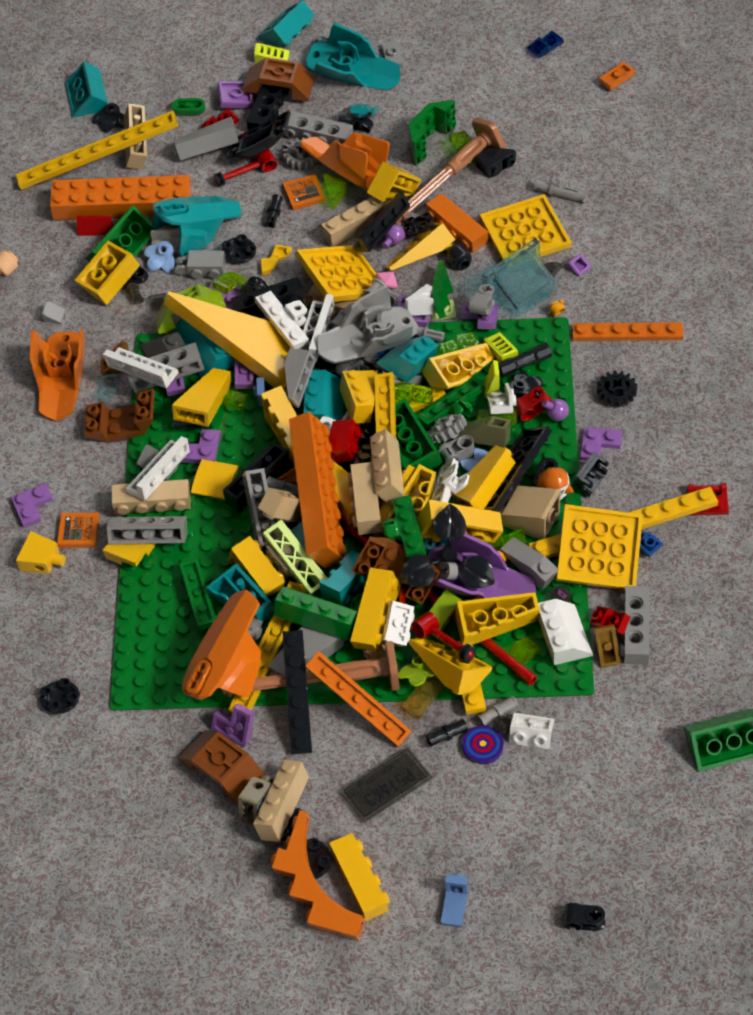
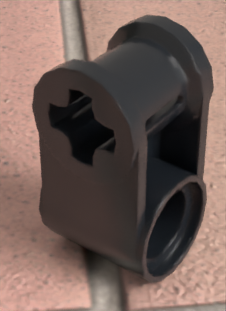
[563,903,606,931]

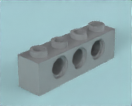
[284,110,353,145]
[128,342,205,393]
[242,468,278,550]
[107,516,188,544]
[620,586,649,664]

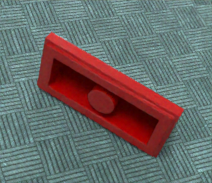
[76,216,113,236]

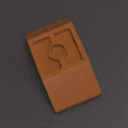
[242,57,315,102]
[84,389,155,443]
[351,537,440,604]
[178,730,265,805]

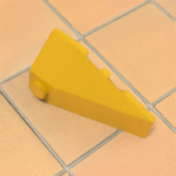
[385,222,455,271]
[421,343,496,389]
[408,638,492,695]

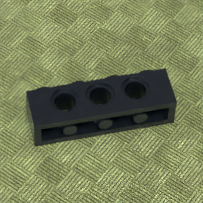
[247,84,289,130]
[231,277,305,318]

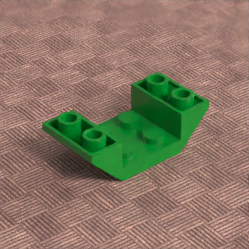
[408,100,456,166]

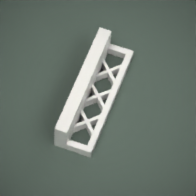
[298,294,334,362]
[103,347,179,388]
[126,436,190,501]

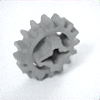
[283,137,318,170]
[427,414,467,443]

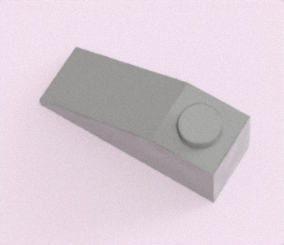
[284,348,316,408]
[499,537,559,591]

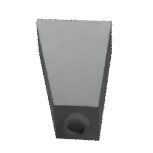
[173,117,239,160]
[268,626,345,676]

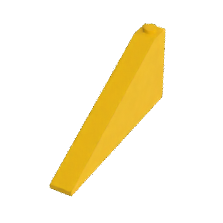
[164,291,309,390]

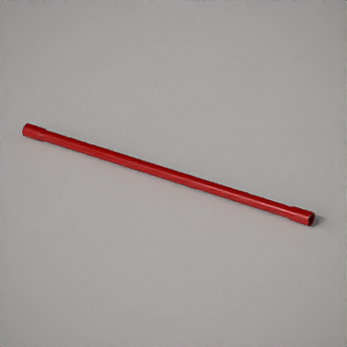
[340,512,537,686]

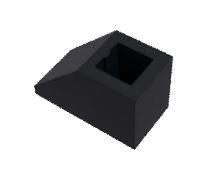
[476,148,516,178]

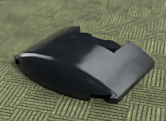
[226,110,291,159]

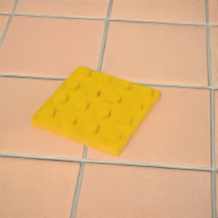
[480,194,572,268]
[295,245,377,302]
[556,504,643,590]

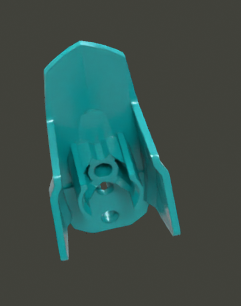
[306,23,401,91]
[152,196,241,256]

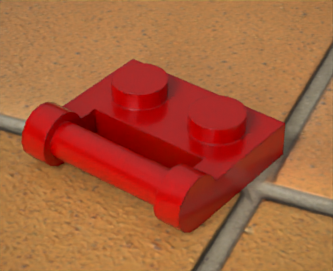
[687,483,729,516]

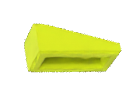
[254,43,290,63]
[484,332,518,361]
[484,360,500,399]

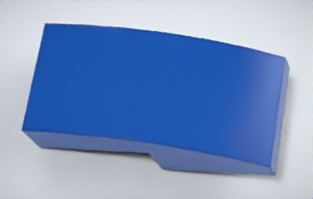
[639,530,663,557]

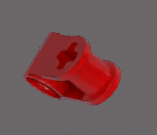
[514,387,552,421]

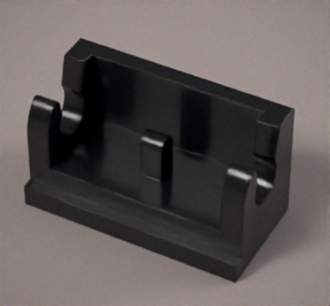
[571,452,609,497]

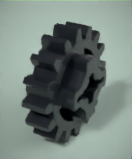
[597,370,637,407]

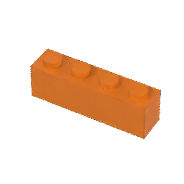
[426,193,488,253]

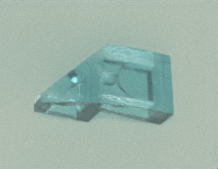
[98,373,118,404]

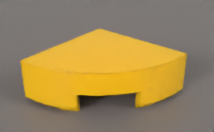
[270,244,292,260]
[261,257,279,276]

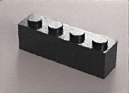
[223,442,291,513]

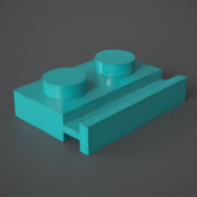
[350,103,379,117]

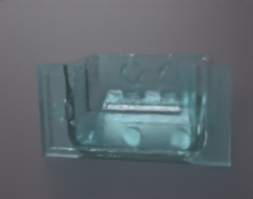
[482,238,558,317]

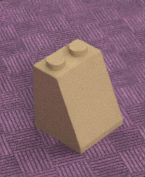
[500,486,560,540]

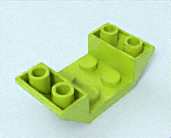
[155,284,226,335]

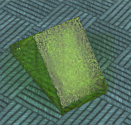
[323,174,348,209]

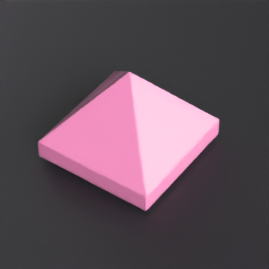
[376,272,398,288]

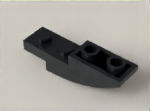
[354,418,376,464]

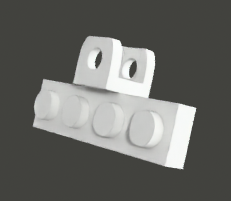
[255,291,309,349]
[431,458,470,503]

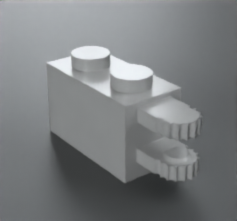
[174,250,226,279]

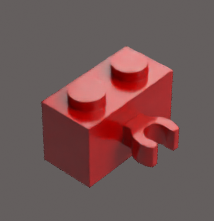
[329,419,361,463]

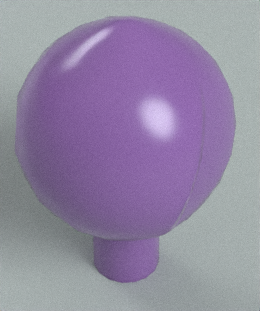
[382,224,405,249]
[542,399,569,422]

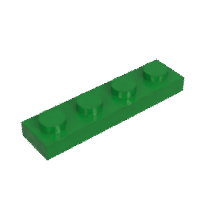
[179,558,216,631]

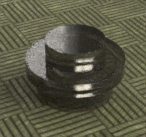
[493,715,512,734]

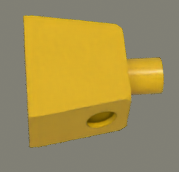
[16,531,66,574]

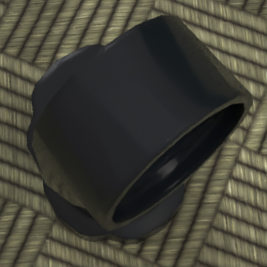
[338,115,374,133]

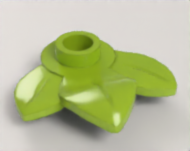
[398,655,435,687]

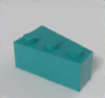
[319,550,367,607]
[206,563,274,623]

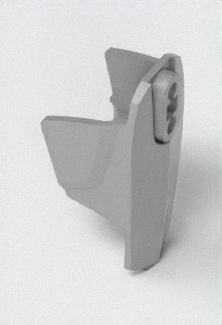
[317,285,418,364]

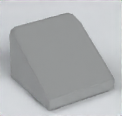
[42,301,66,324]

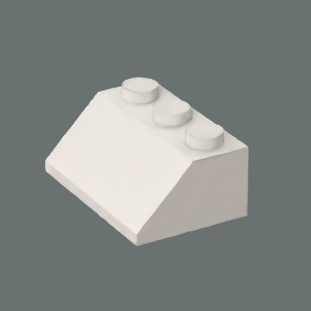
[537,599,593,665]

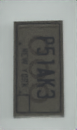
[340,747,432,823]

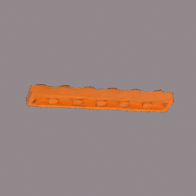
[573,322,683,341]
[305,651,411,747]

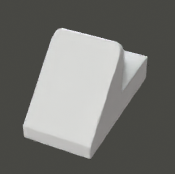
[405,284,434,316]

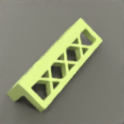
[262,519,328,594]

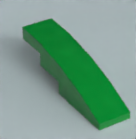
[432,260,454,319]

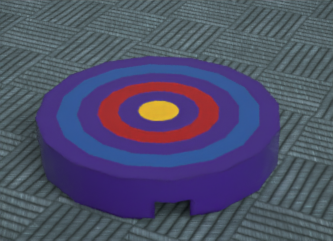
[462,725,504,765]

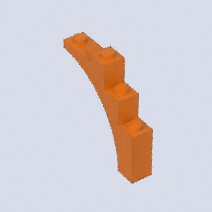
[270,810,365,941]

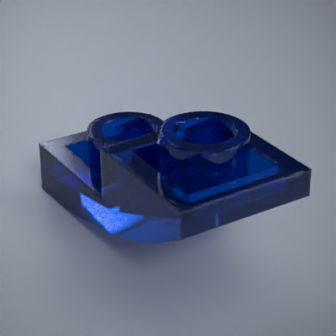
[527,30,564,58]

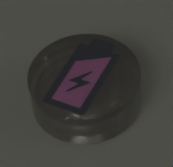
[551,585,571,603]

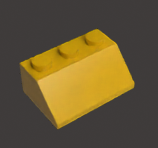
[74,241,140,305]

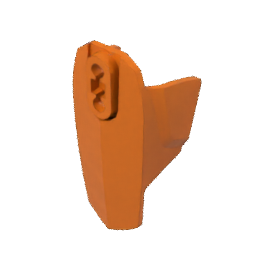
[300,132,390,191]
[30,329,86,422]
[182,590,261,700]

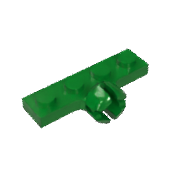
[416,376,485,429]
[382,495,426,559]

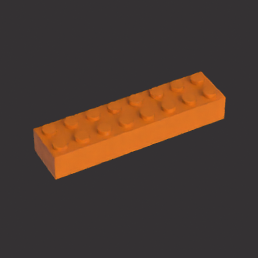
[50,175,192,220]
[289,412,346,568]

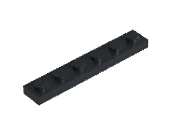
[282,630,312,754]

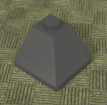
[140,331,186,358]

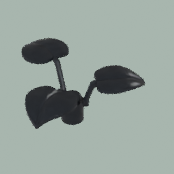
[400,504,495,588]

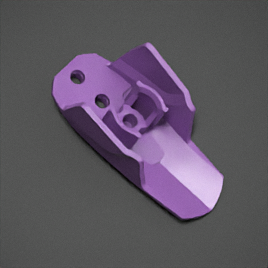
[427,533,536,600]

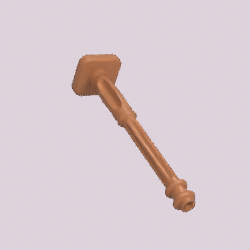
[395,118,506,225]
[223,641,399,697]

